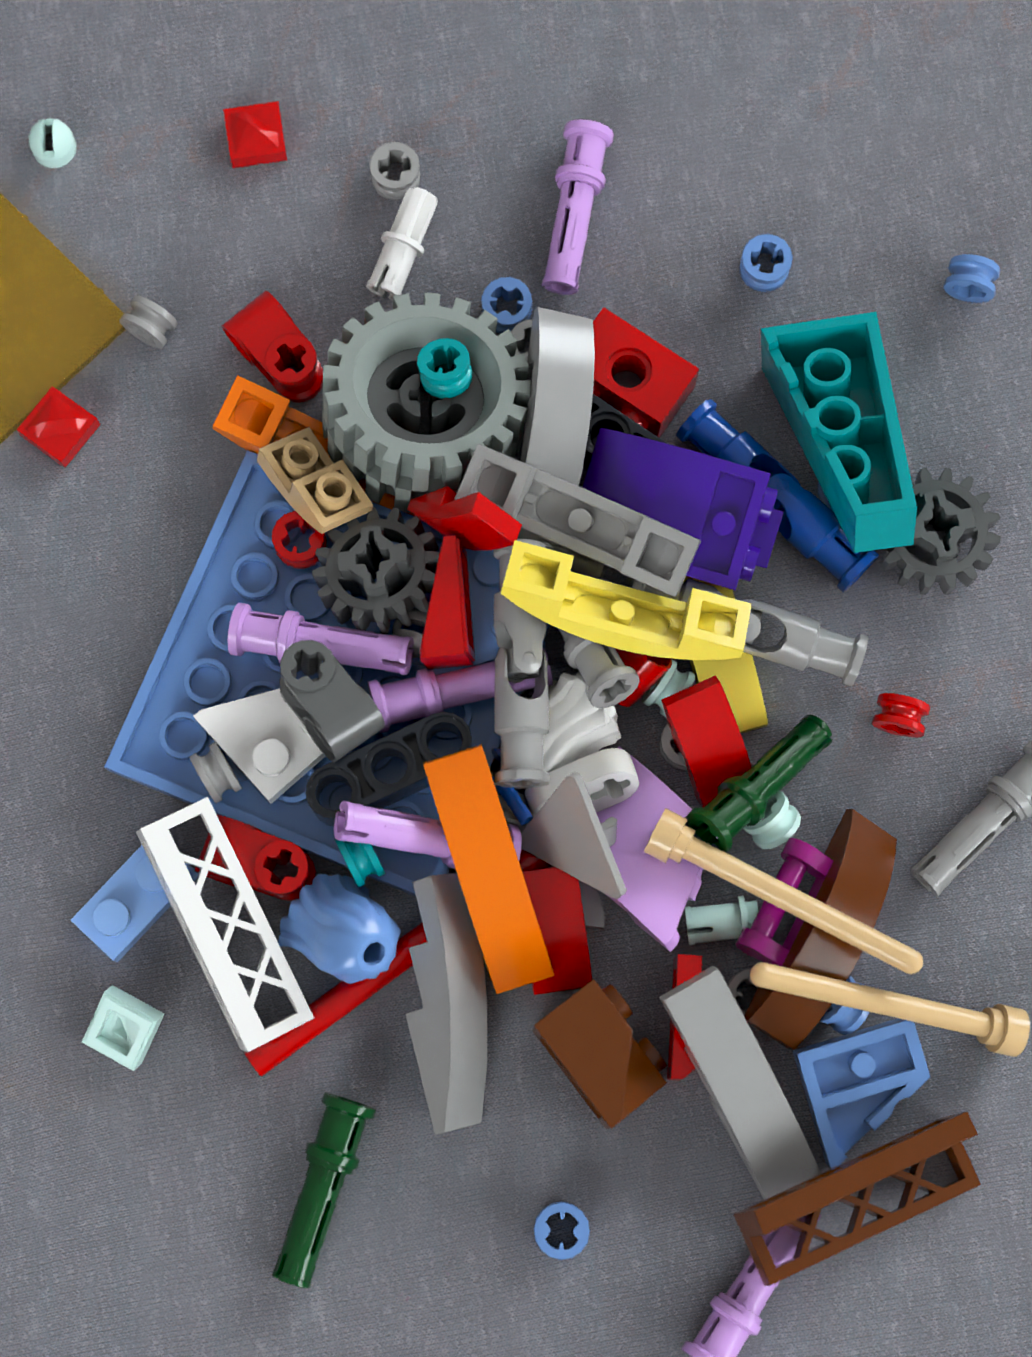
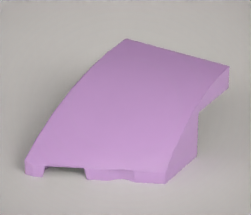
[597,746,718,952]

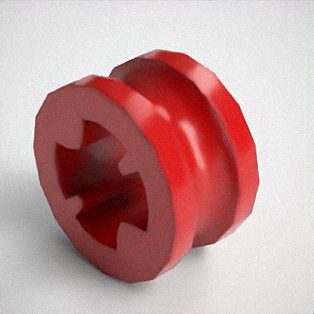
[272,511,327,569]
[872,693,931,738]

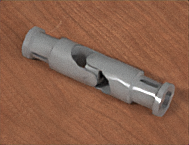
[493,539,550,788]
[632,578,869,687]

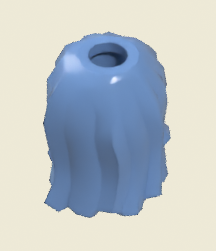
[278,874,401,984]

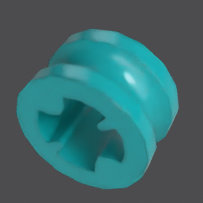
[417,338,473,398]
[334,839,386,888]

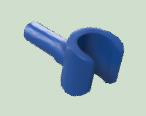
[491,748,533,825]

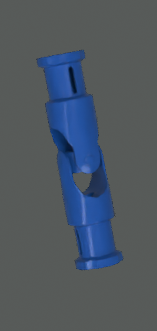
[676,399,879,593]

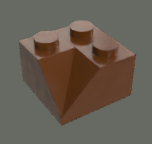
[532,979,667,1129]

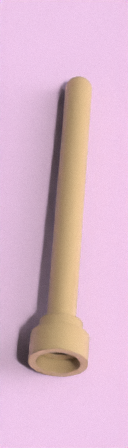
[644,808,923,974]
[750,962,1030,1057]

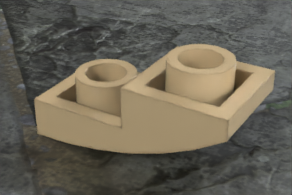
[257,427,373,534]

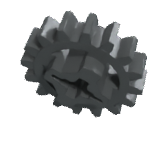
[880,468,1001,595]
[312,507,439,634]

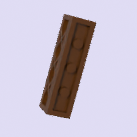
[733,1111,981,1286]

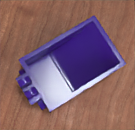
[582,428,784,590]

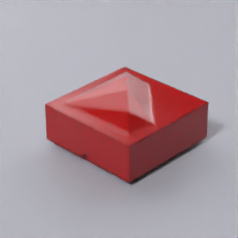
[223,101,288,168]
[17,386,101,468]

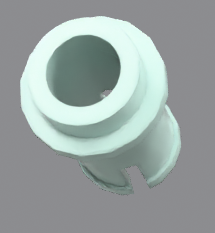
[685,895,758,945]

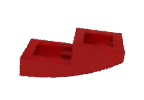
[407,486,522,551]
[661,675,752,808]
[522,867,592,995]

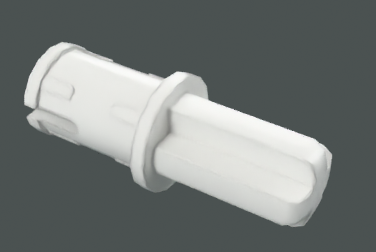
[366,187,437,301]

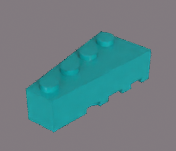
[761,312,917,553]

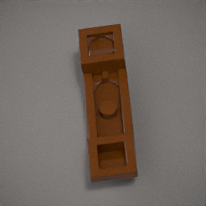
[744,809,897,1050]

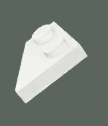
[193,678,325,804]

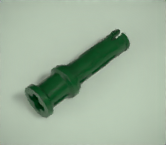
[685,714,833,853]
[272,1092,376,1288]

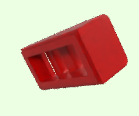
[420,535,476,669]

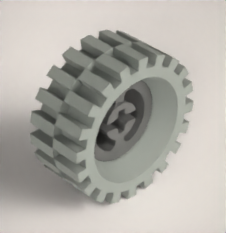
[322,293,531,513]

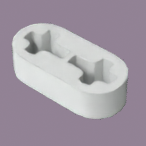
[524,748,639,818]

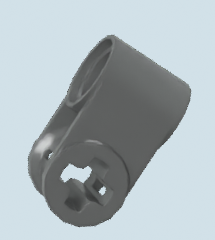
[280,640,385,763]

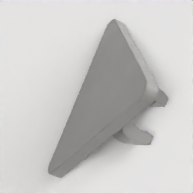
[521,772,626,899]

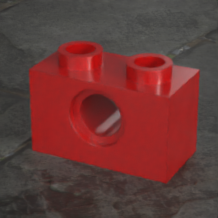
[593,307,699,438]

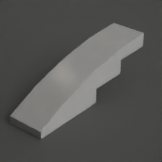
[405,873,487,1135]
[659,966,821,1199]

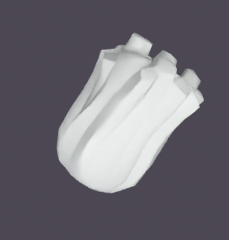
[543,671,622,772]

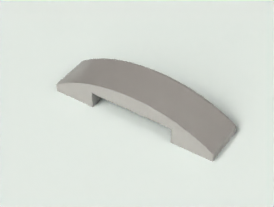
[517,307,595,548]
[454,444,701,597]

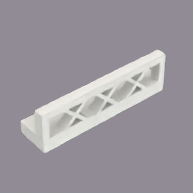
[136,797,314,1052]

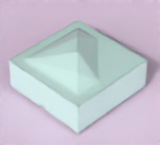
[82,985,165,1071]

